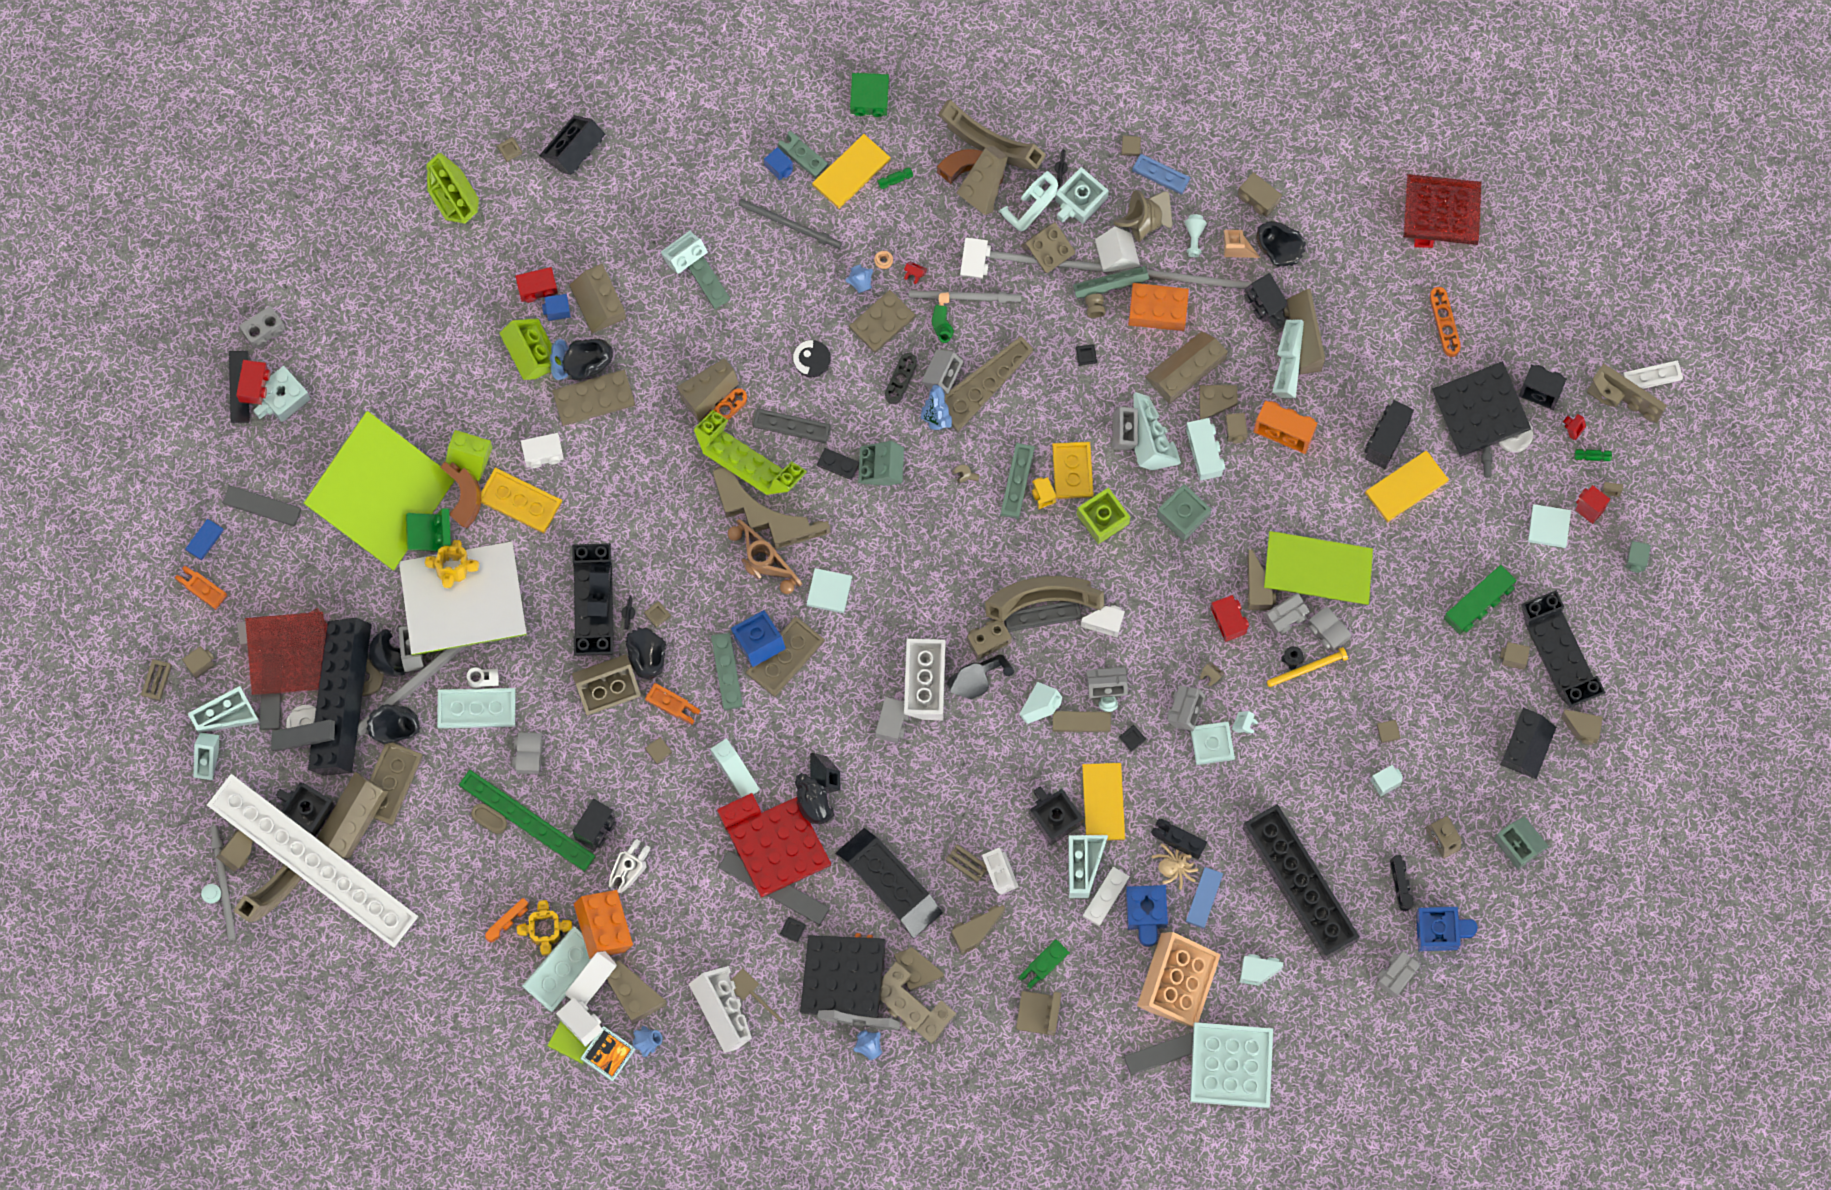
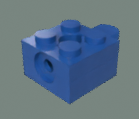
[1125,885,1168,947]
[1416,907,1478,952]

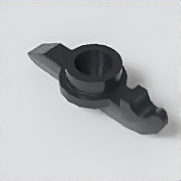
[1054,149,1068,185]
[621,595,635,630]

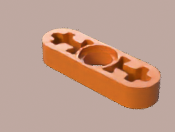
[703,388,747,420]

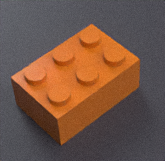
[1128,283,1189,331]
[1253,400,1318,454]
[574,890,633,959]

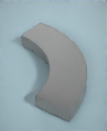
[818,1010,901,1030]

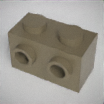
[1238,172,1282,217]
[967,619,1012,660]

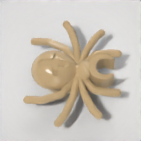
[1152,844,1198,890]

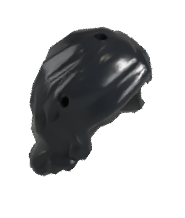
[1256,221,1306,267]
[562,339,613,380]
[625,627,666,680]
[366,704,420,744]
[795,773,835,825]

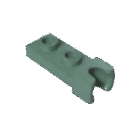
[777,131,828,178]

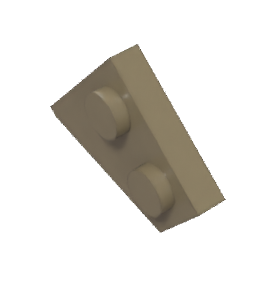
[1199,385,1238,420]
[894,947,944,992]

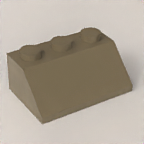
[569,264,626,333]
[571,654,641,716]

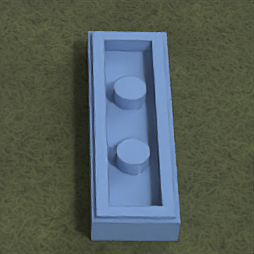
[1132,154,1190,195]
[1186,867,1223,929]

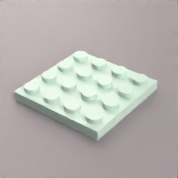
[1190,1022,1273,1109]

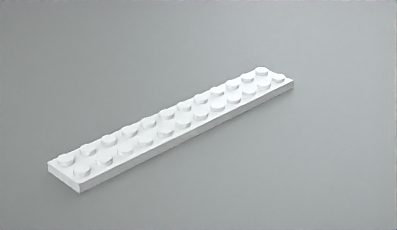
[207,774,419,948]

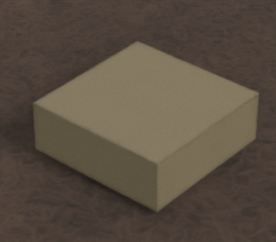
[497,136,522,162]
[1121,136,1141,156]
[1601,482,1623,497]
[644,601,671,628]
[1376,720,1401,743]
[645,737,672,764]

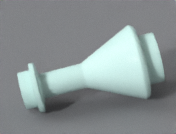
[1184,214,1207,257]

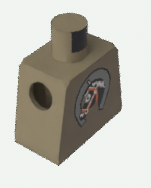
[1425,816,1461,859]

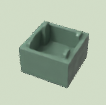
[1156,484,1212,542]

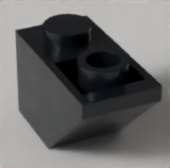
[810,753,840,794]

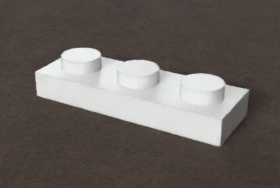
[1622,360,1683,389]
[1083,867,1130,927]

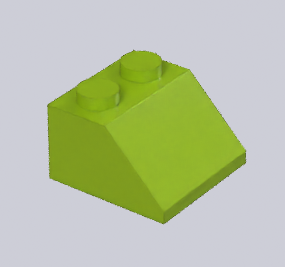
[445,430,493,482]

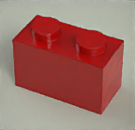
[515,267,558,303]
[236,360,270,405]
[1575,485,1611,524]
[1210,595,1249,642]
[717,793,761,832]

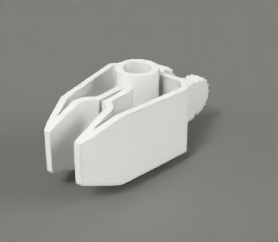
[609,839,650,893]

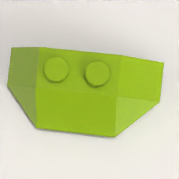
[426,153,479,224]

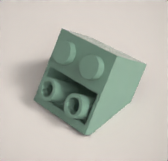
[858,441,904,486]
[1494,816,1549,870]

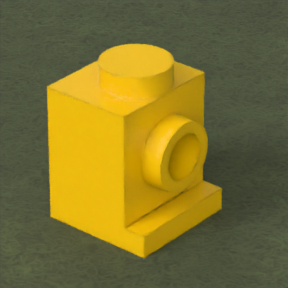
[1031,477,1057,510]

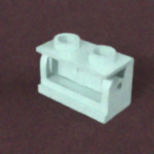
[661,231,708,274]

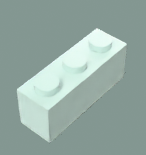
[1186,418,1225,481]

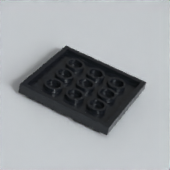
[1432,361,1531,457]
[800,935,886,1018]

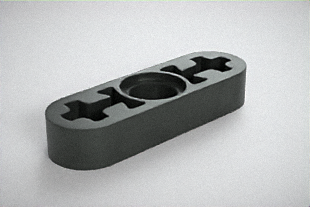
[885,353,917,404]

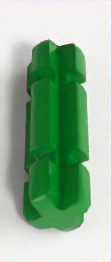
[877,167,913,189]
[1574,449,1612,462]

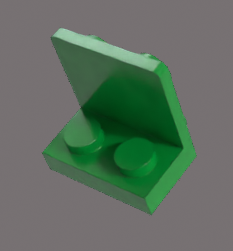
[406,508,451,552]

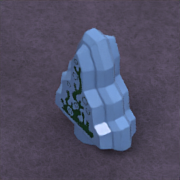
[921,384,952,430]

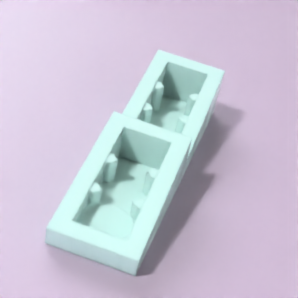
[1272,320,1304,398]

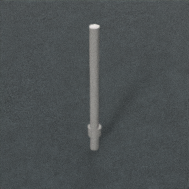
[909,290,1021,303]
[210,825,236,941]

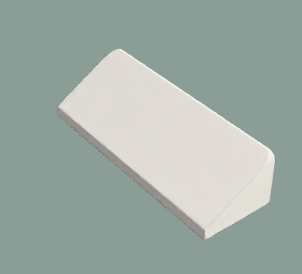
[565,951,617,1005]

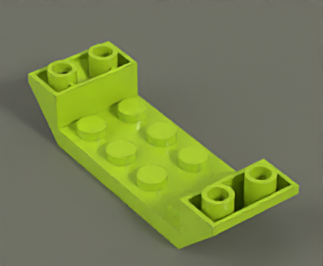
[694,410,807,495]

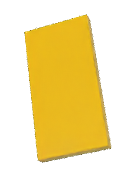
[812,134,891,209]
[1365,450,1449,523]
[481,467,562,534]
[1082,763,1125,841]

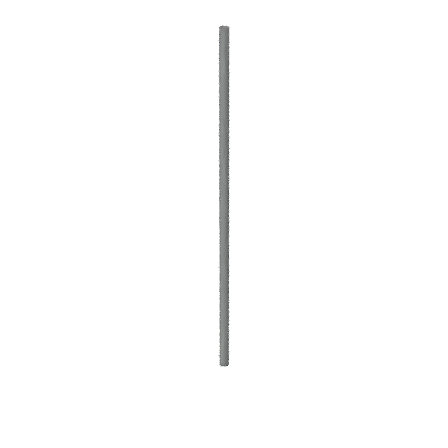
[960,247,1252,289]

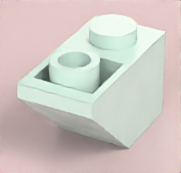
[1239,954,1283,986]

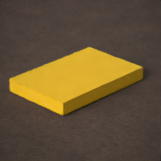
[1052,442,1094,499]

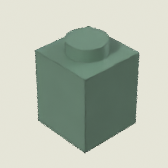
[1625,541,1651,573]

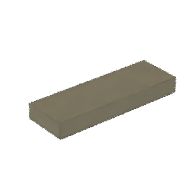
[1052,711,1111,732]

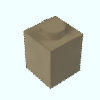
[1225,413,1248,444]
[1499,642,1530,670]
[182,646,215,679]

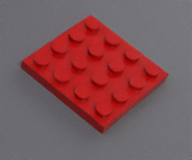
[727,797,831,898]

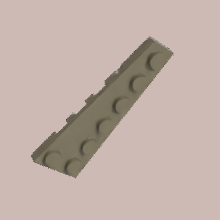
[944,336,1033,433]

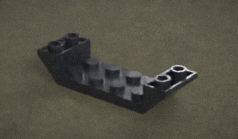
[572,543,614,656]
[1521,590,1606,708]
[835,828,943,939]

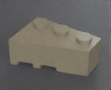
[957,145,1008,215]
[677,358,739,423]
[606,961,667,1025]

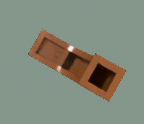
[937,149,1004,185]
[440,462,481,529]

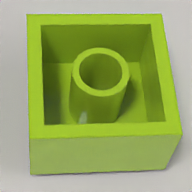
[1076,487,1131,545]

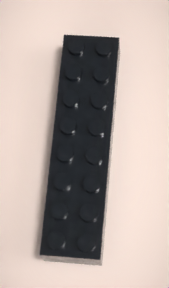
[308,617,372,776]
[1242,804,1360,961]

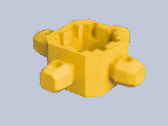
[425,540,479,588]
[517,900,572,956]

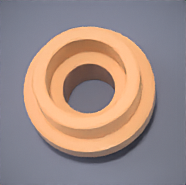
[874,251,893,269]

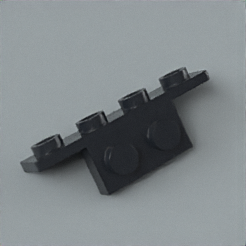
[229,351,250,423]

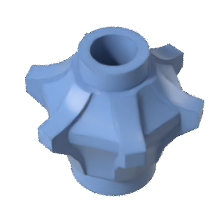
[845,264,873,293]
[633,1026,662,1057]
[853,1030,882,1060]

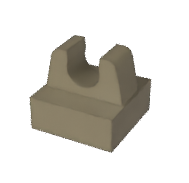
[1200,661,1225,686]

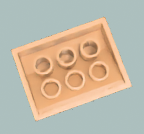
[1137,932,1221,1027]

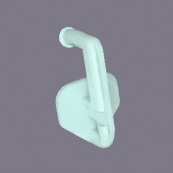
[998,171,1058,231]

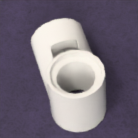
[467,668,499,689]

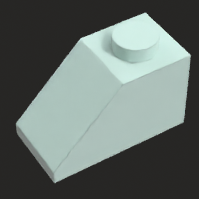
[1019,682,1062,724]
[193,733,219,780]

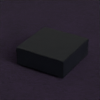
[1075,344,1097,366]
[1119,725,1146,752]
[780,917,806,943]

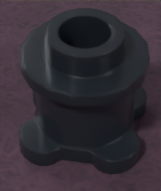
[1281,646,1304,670]

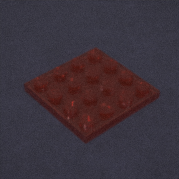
[1403,174,1482,245]
[245,612,325,695]

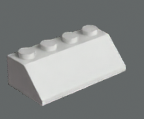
[904,639,946,720]

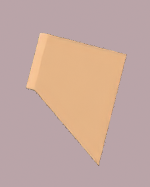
[1224,230,1260,258]

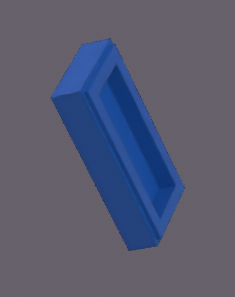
[185,519,224,561]

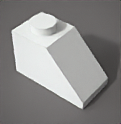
[1081,606,1125,637]

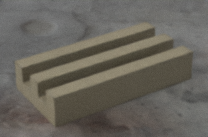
[141,659,172,701]
[946,844,987,883]

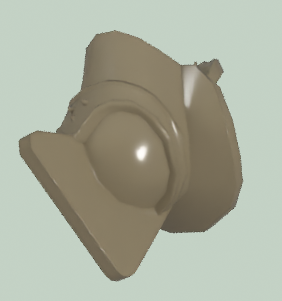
[1114,190,1173,242]

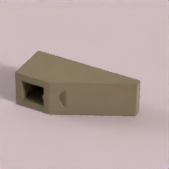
[951,905,1005,955]

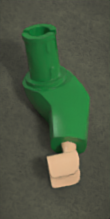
[931,292,954,343]

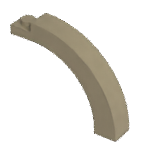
[938,100,1046,170]
[985,576,1104,622]
[233,864,302,922]

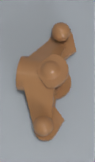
[727,519,802,594]

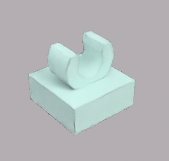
[1232,711,1258,734]

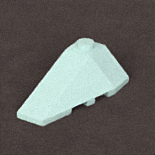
[1133,392,1181,470]

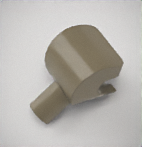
[951,465,980,483]

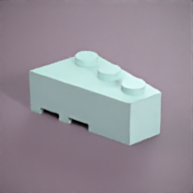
[188,686,260,733]
[1068,835,1108,898]

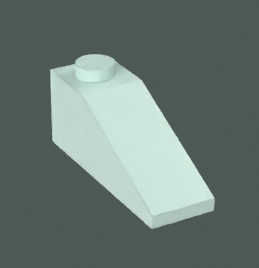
[710,738,760,797]

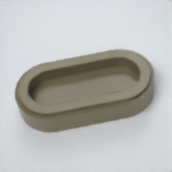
[471,804,507,834]

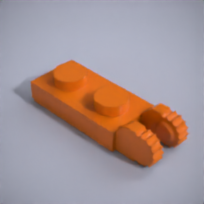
[174,566,228,610]
[645,683,700,725]
[485,898,529,942]

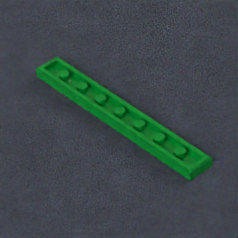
[458,770,596,872]

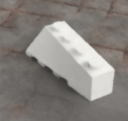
[689,966,752,1053]

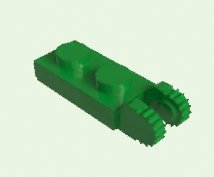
[1018,939,1070,990]

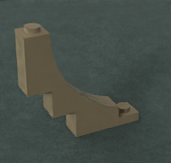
[713,466,830,549]

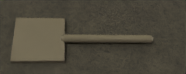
[731,968,783,1022]

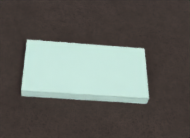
[437,688,516,728]
[522,927,591,1012]

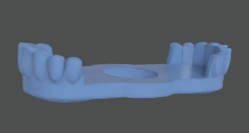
[550,339,569,380]

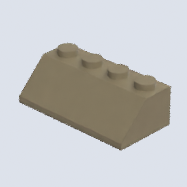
[1283,288,1325,375]
[1145,331,1228,404]
[316,772,389,859]

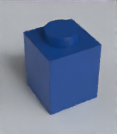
[764,147,793,181]
[542,294,571,321]

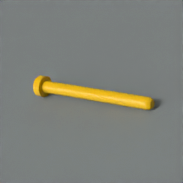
[1266,647,1348,687]

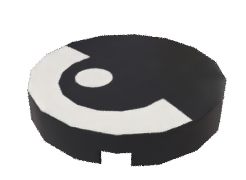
[793,340,831,377]

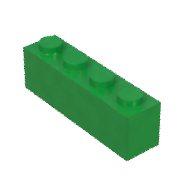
[1444,564,1517,635]

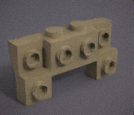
[880,962,957,1044]

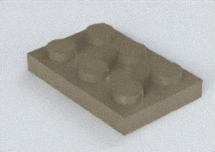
[849,290,916,353]

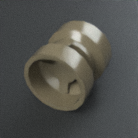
[1085,294,1106,318]

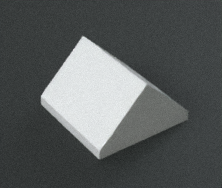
[1095,227,1140,272]

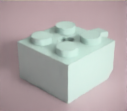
[1055,167,1109,224]
[254,366,311,422]

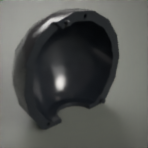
[369,629,406,677]

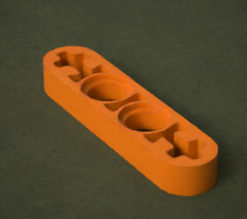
[1430,287,1461,357]

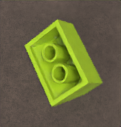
[499,319,561,380]

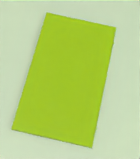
[1264,531,1373,605]

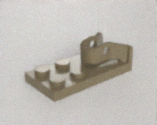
[1587,363,1667,423]

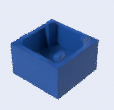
[731,610,786,667]

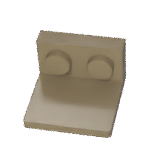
[1021,222,1076,273]
[1016,991,1062,1036]

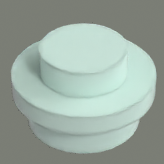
[1099,696,1118,712]
[201,884,221,904]

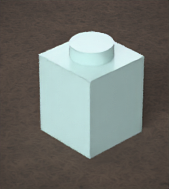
[1371,765,1403,797]

